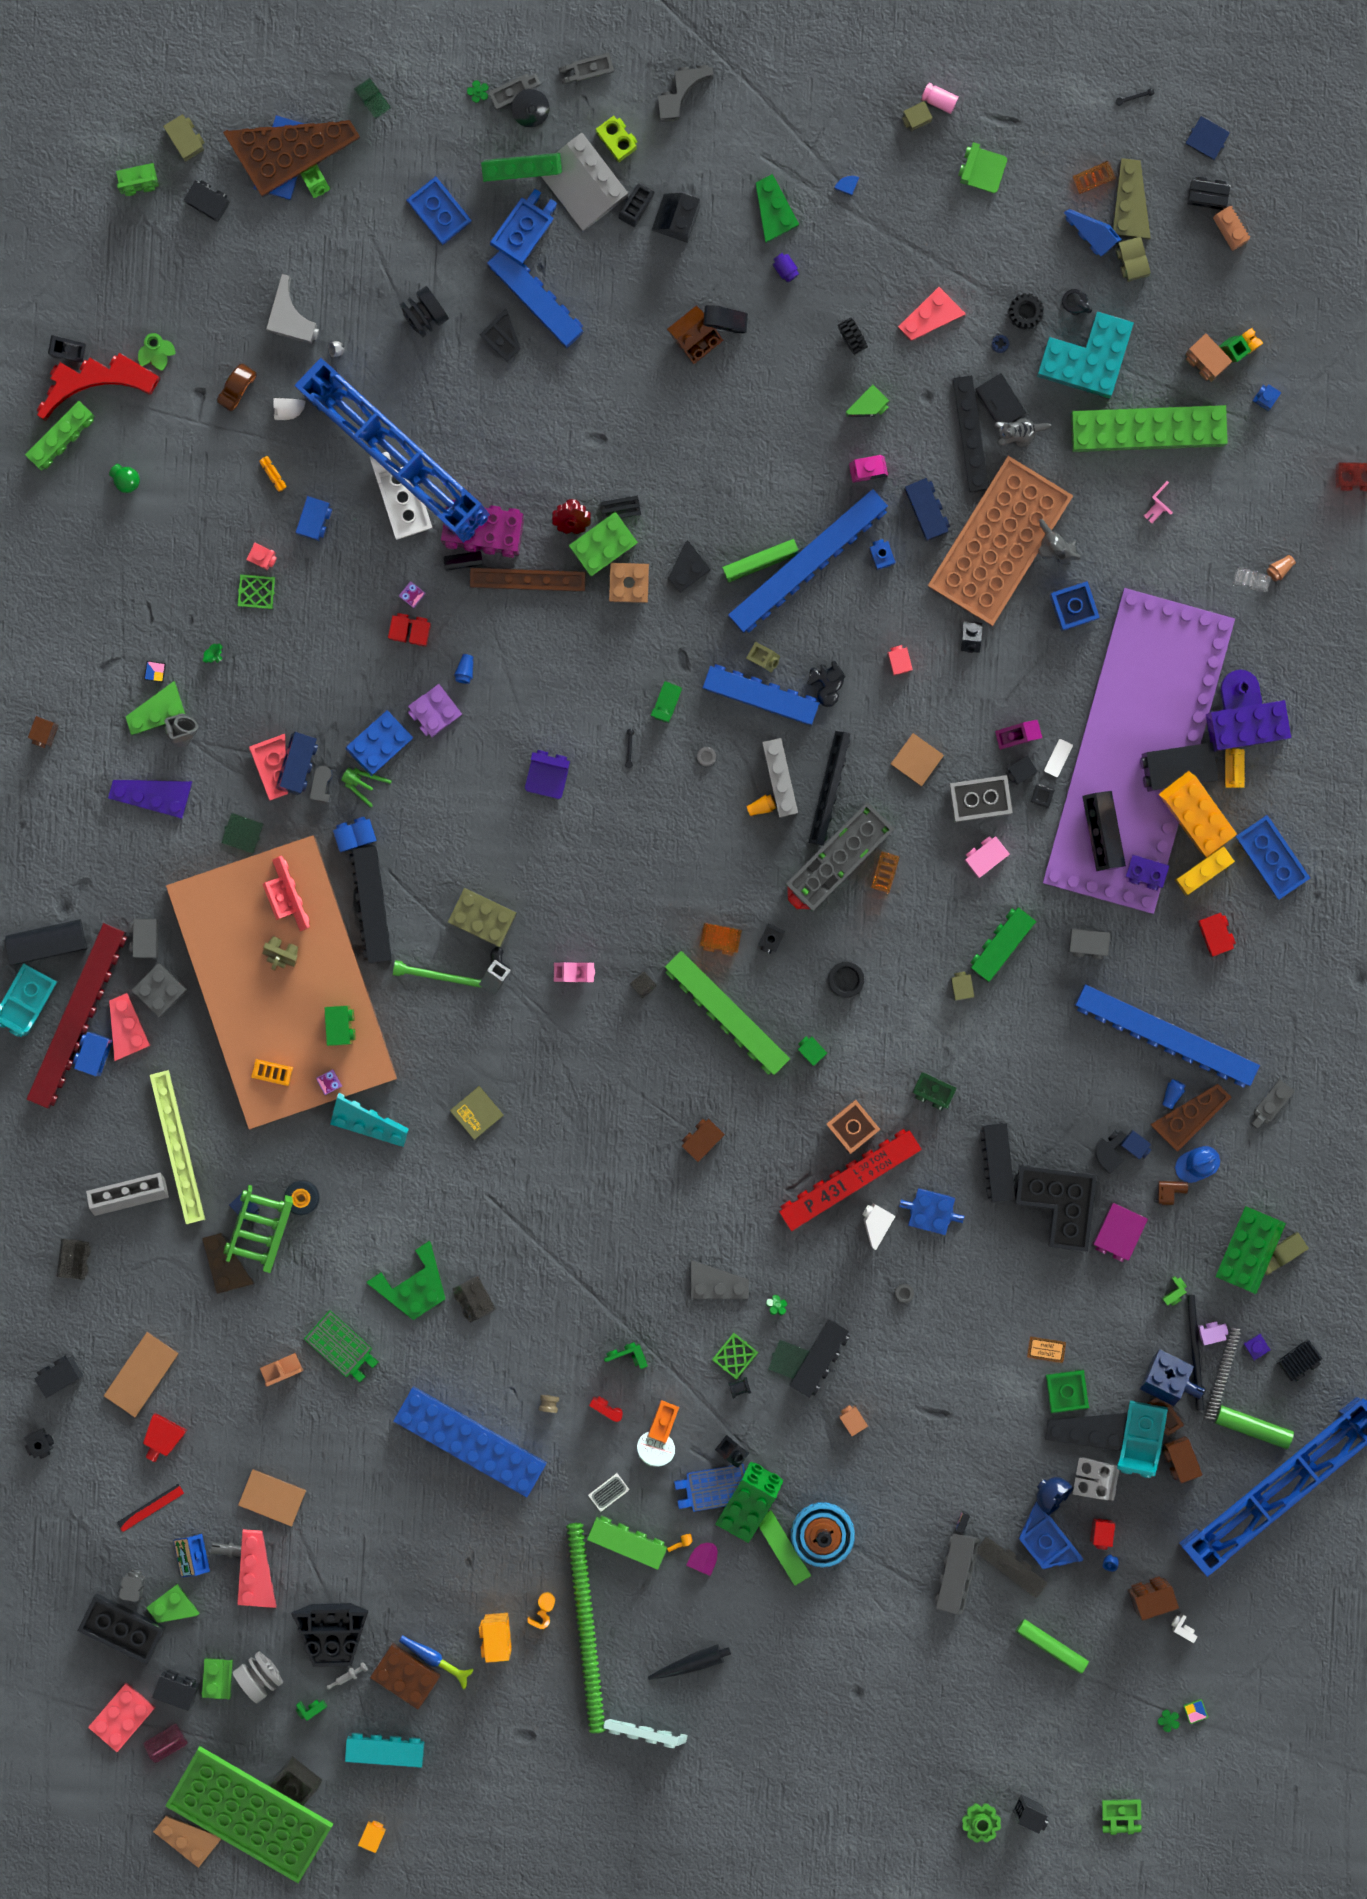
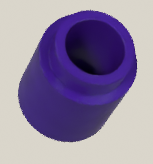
[772,253,799,283]

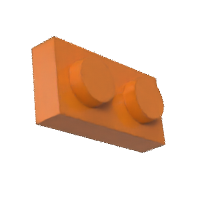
[647,1400,679,1444]

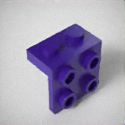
[525,750,570,799]

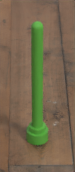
[393,960,482,988]

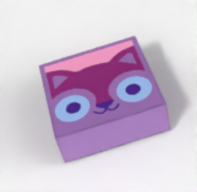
[399,581,426,608]
[316,1069,342,1095]

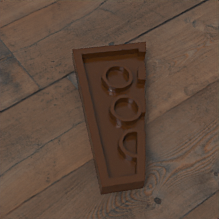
[1150,1084,1232,1152]

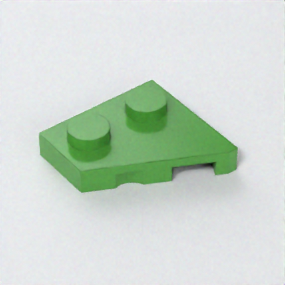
[146,1584,200,1623]

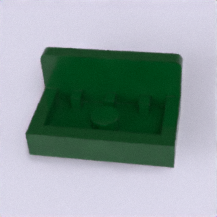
[912,1072,957,1111]

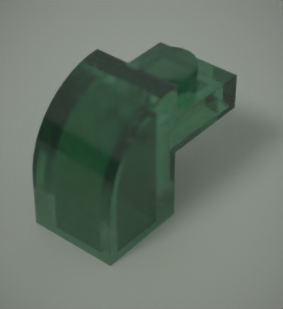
[354,78,391,119]

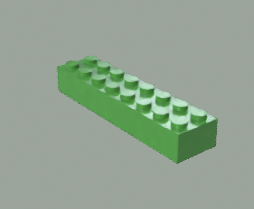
[1071,405,1228,452]

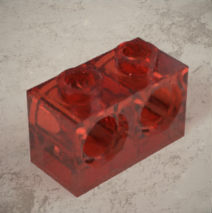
[1336,462,1367,491]

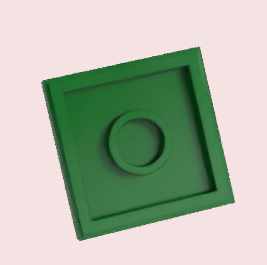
[1046,1370,1089,1413]

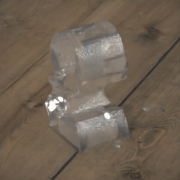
[1232,567,1272,592]

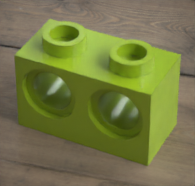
[596,115,637,163]

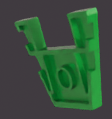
[367,1241,446,1320]

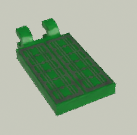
[304,1310,379,1382]

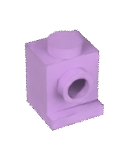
[1198,1321,1228,1345]

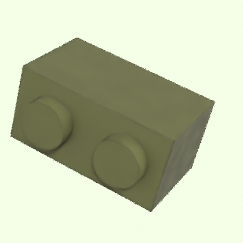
[163,114,205,162]

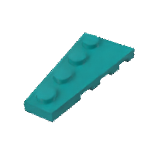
[330,1093,409,1147]

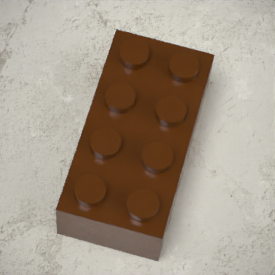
[1128,1576,1179,1621]

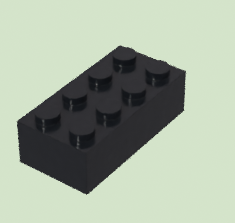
[77,1594,166,1664]

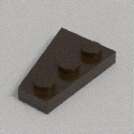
[202,1233,255,1294]

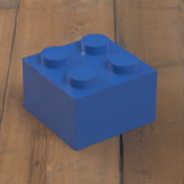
[1049,581,1100,632]
[73,1032,113,1076]

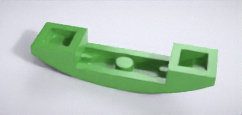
[759,1510,811,1585]

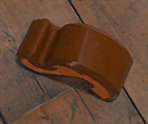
[217,364,257,411]

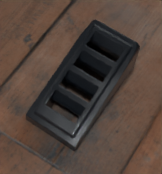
[619,183,655,227]

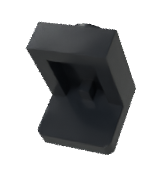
[961,621,982,653]

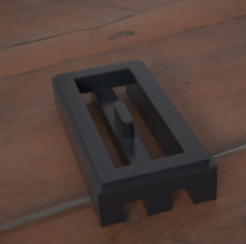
[600,495,641,520]

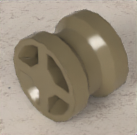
[538,1395,559,1413]

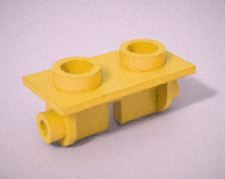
[1225,749,1245,788]

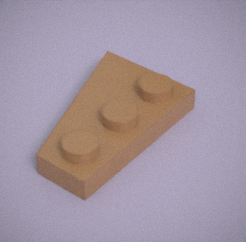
[153,1816,221,1868]

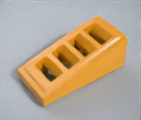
[251,1059,293,1086]

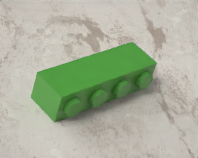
[587,1516,667,1570]

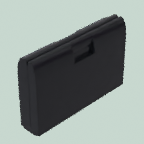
[975,373,1026,423]

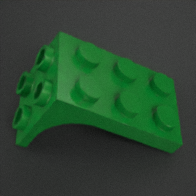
[715,1462,783,1543]

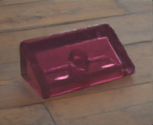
[143,1724,188,1763]

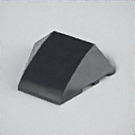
[291,1603,369,1667]

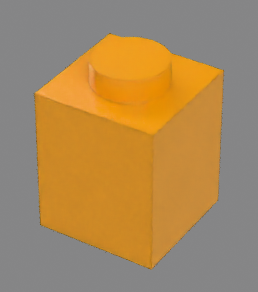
[358,1821,386,1853]

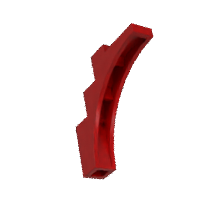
[37,353,161,421]

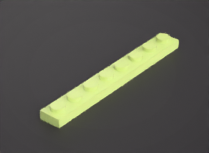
[150,1070,205,1224]

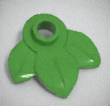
[138,333,176,371]

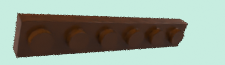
[470,568,586,592]

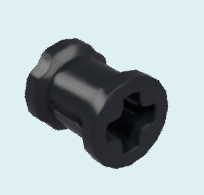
[728,1377,751,1399]

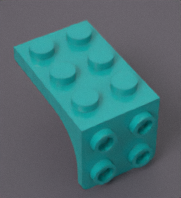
[0,963,58,1037]
[1117,1400,1168,1478]

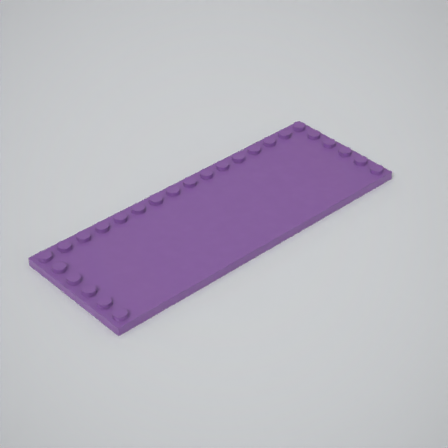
[1043,588,1235,914]

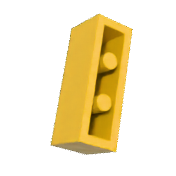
[1175,846,1235,896]

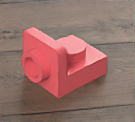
[246,543,277,570]

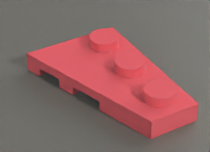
[249,734,288,801]

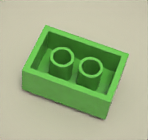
[568,512,638,577]

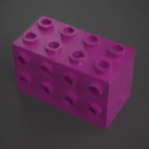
[441,500,524,558]

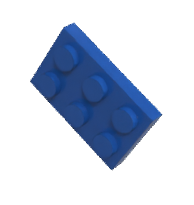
[345,710,413,776]

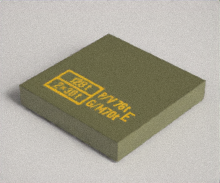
[450,1086,504,1140]

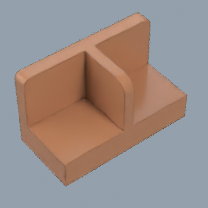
[260,1353,303,1387]

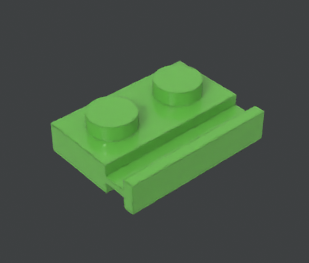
[202,1658,233,1699]

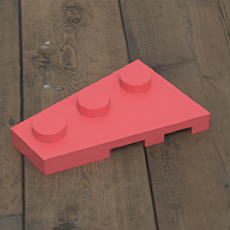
[898,287,966,341]
[109,993,150,1061]

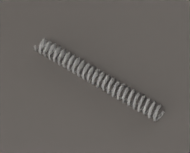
[1204,1328,1241,1420]

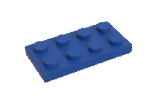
[1235,815,1310,900]

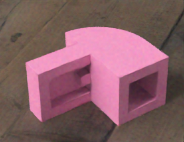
[554,962,595,982]

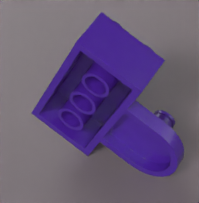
[1206,670,1291,752]

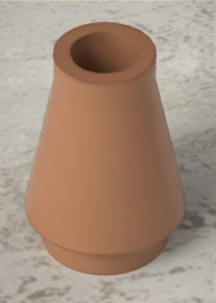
[1267,555,1296,582]

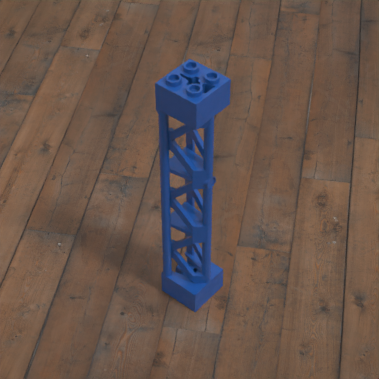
[294,358,490,543]
[1179,1397,1367,1577]

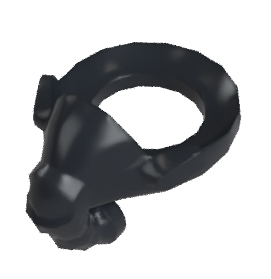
[1062,289,1092,315]

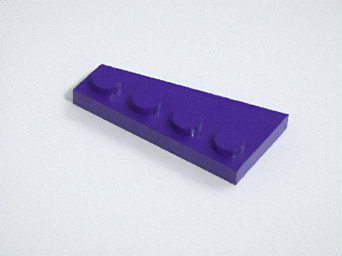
[108,780,193,819]

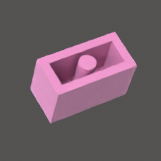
[964,836,1010,878]

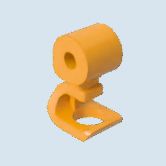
[528,1592,555,1629]

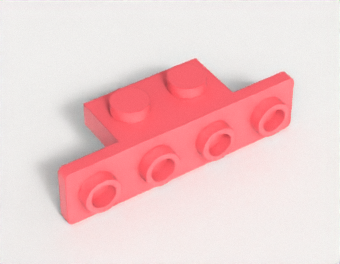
[262,856,310,931]

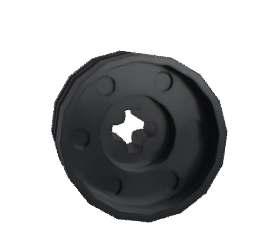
[399,286,449,338]

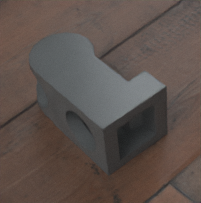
[310,766,332,803]

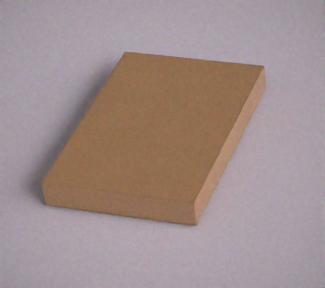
[238,1469,306,1527]

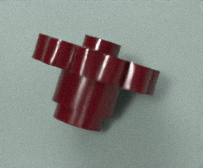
[552,499,591,534]

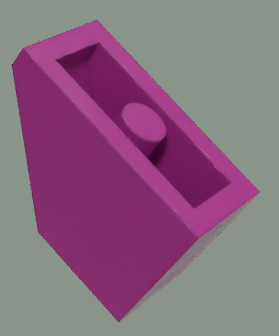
[995,719,1042,750]

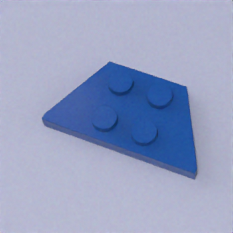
[1019,1501,1084,1569]

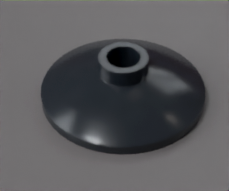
[511,89,550,127]

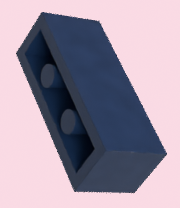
[904,478,950,542]
[275,732,318,795]

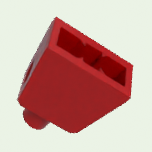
[143,1413,187,1462]

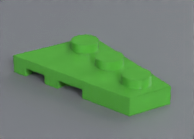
[126,681,186,735]

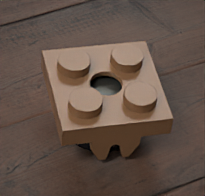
[609,563,649,603]

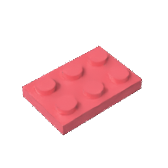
[88,1682,155,1752]

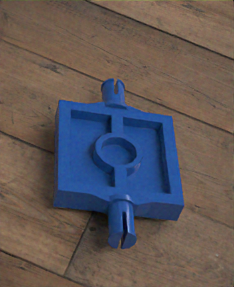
[899,1188,964,1235]

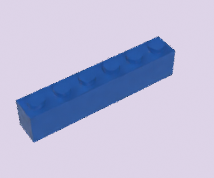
[487,251,583,349]
[703,664,819,726]

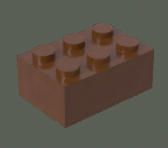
[370,1643,441,1709]

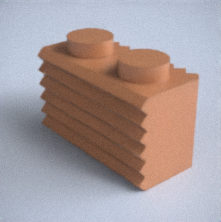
[1213,206,1250,251]

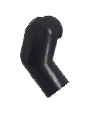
[490,947,510,969]

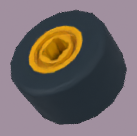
[284,1180,319,1215]

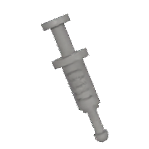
[327,1662,368,1690]

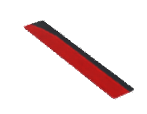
[117,1484,184,1532]

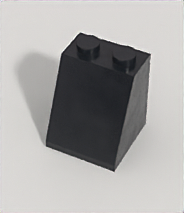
[652,193,700,243]

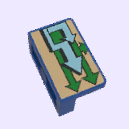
[174,1534,210,1577]

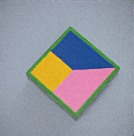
[1183,1699,1208,1724]

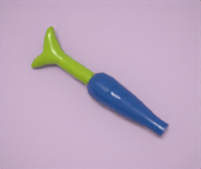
[399,1635,473,1689]

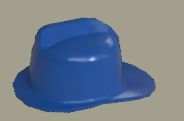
[1175,1146,1220,1183]

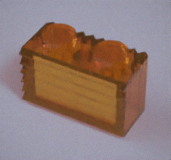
[700,923,742,956]

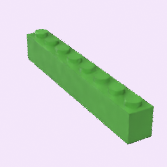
[665,951,790,1075]

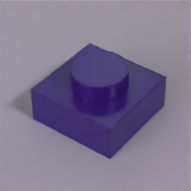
[1244,1334,1270,1360]

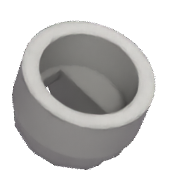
[328,341,345,357]

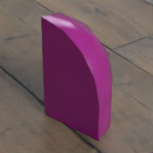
[686,1543,718,1576]

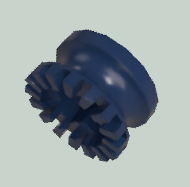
[992,335,1009,353]

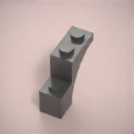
[658,65,713,122]

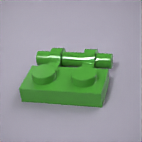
[1102,1799,1141,1835]

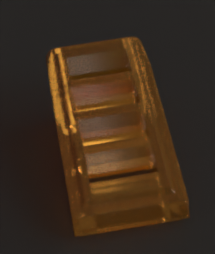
[1072,161,1116,194]
[871,851,900,893]

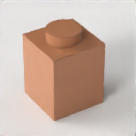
[839,1405,868,1436]

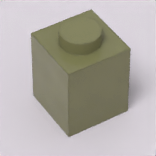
[902,101,933,132]
[951,971,974,1001]

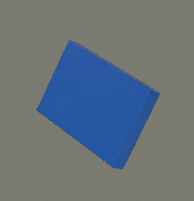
[406,176,472,245]

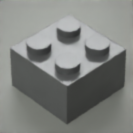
[132,963,188,1017]

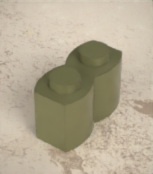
[1115,237,1151,282]

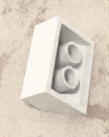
[862,1203,895,1250]

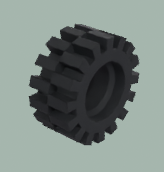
[1008,293,1044,330]
[837,318,868,355]

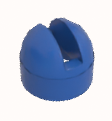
[1102,1554,1119,1572]

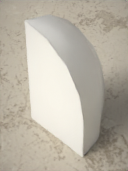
[274,398,306,420]

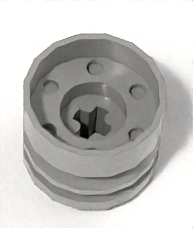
[232,1651,283,1704]

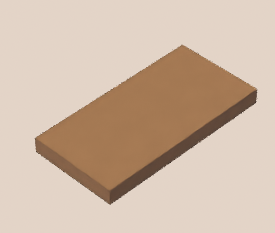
[104,1332,179,1417]

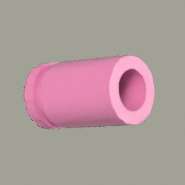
[921,83,959,114]

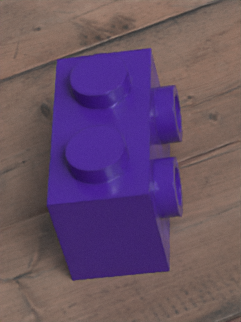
[1125,855,1169,891]

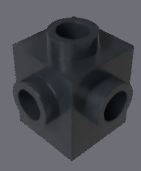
[24,1428,54,1459]

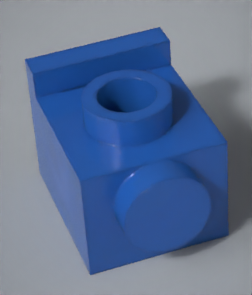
[1252,384,1281,411]
[869,539,896,570]

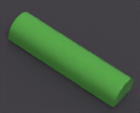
[722,539,799,583]
[1214,1405,1294,1450]
[1015,1619,1089,1674]

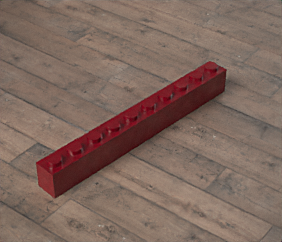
[27,923,128,1109]

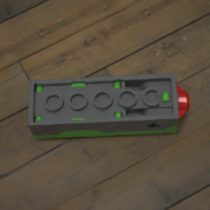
[785,802,894,912]

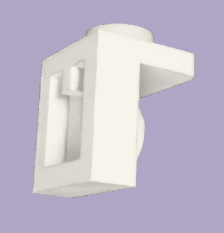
[1171,1613,1198,1643]

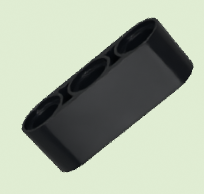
[703,305,748,333]

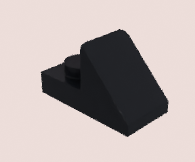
[48,335,86,363]

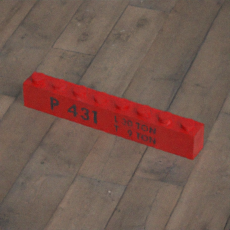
[779,1129,922,1231]

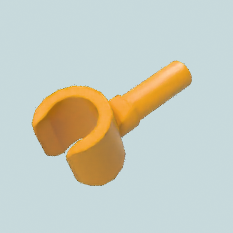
[667,1534,692,1552]

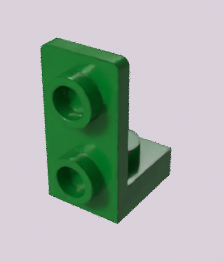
[651,682,682,724]
[604,1342,648,1369]

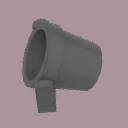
[164,713,198,747]

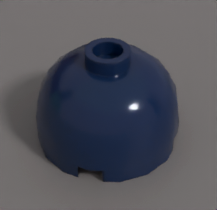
[1036,1477,1074,1516]

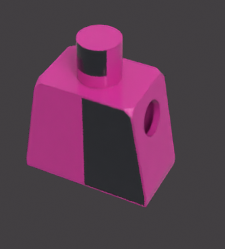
[849,455,888,483]

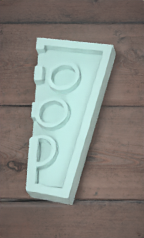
[604,1719,687,1748]

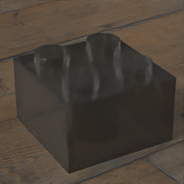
[268,1756,322,1806]

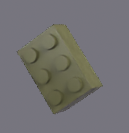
[448,888,517,948]

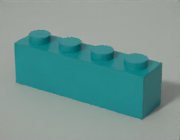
[345,1733,425,1768]

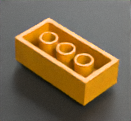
[1158,771,1237,858]
[479,1613,512,1663]

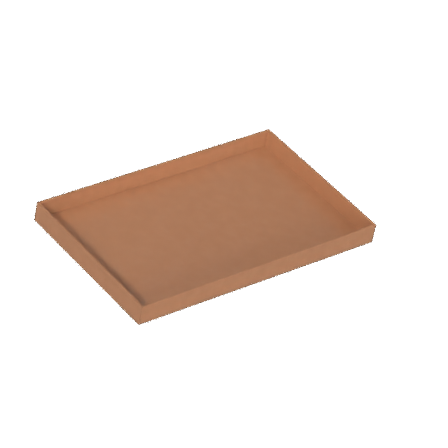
[166,835,397,1129]

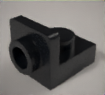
[715,1435,749,1468]

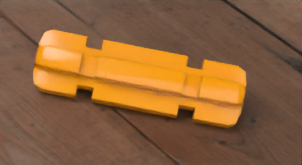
[259,456,287,492]

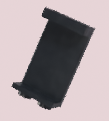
[1140,742,1219,792]

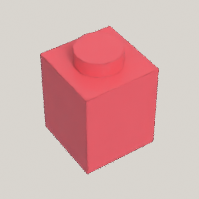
[888,645,913,676]

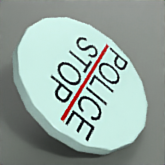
[637,1432,675,1467]

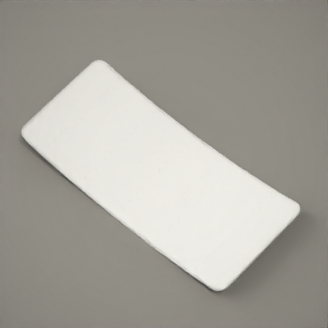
[1044,739,1073,777]

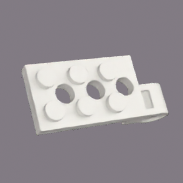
[370,452,433,540]

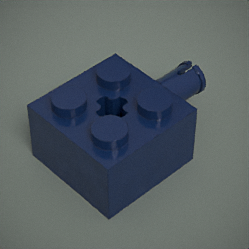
[1140,1349,1205,1406]

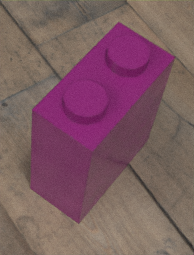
[1092,1202,1148,1262]

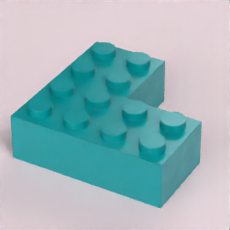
[1037,311,1134,399]

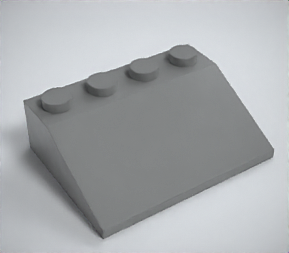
[541,133,629,231]

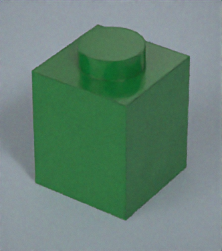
[1219,335,1251,363]
[797,1036,827,1066]

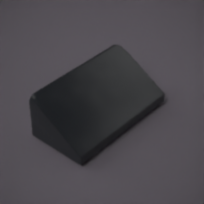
[444,551,483,571]

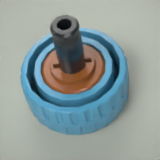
[791,1502,855,1568]

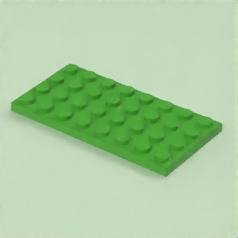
[166,1746,333,1884]

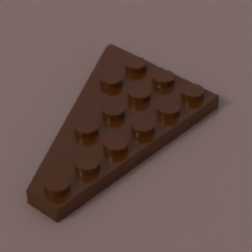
[223,120,360,197]

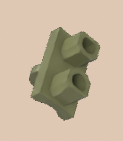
[262,936,298,971]

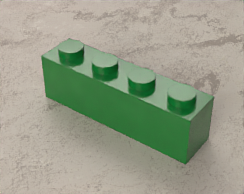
[481,153,562,182]
[970,907,1036,982]

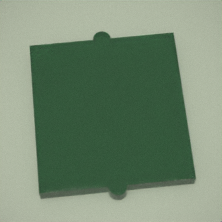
[221,813,263,854]
[768,1340,809,1379]

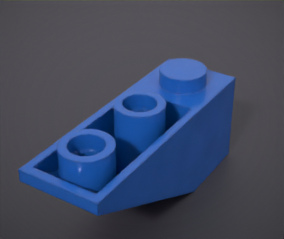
[1064,209,1122,256]

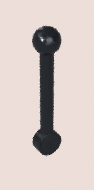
[1116,88,1155,106]
[625,728,634,768]

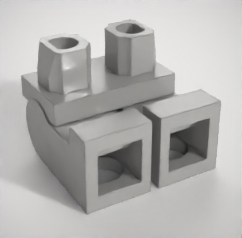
[1073,1458,1120,1500]

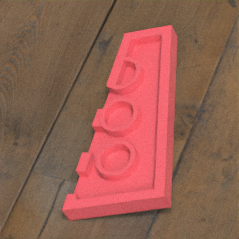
[238,1529,277,1608]

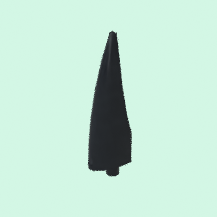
[648,1644,731,1680]

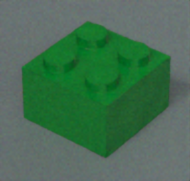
[324,1006,356,1046]

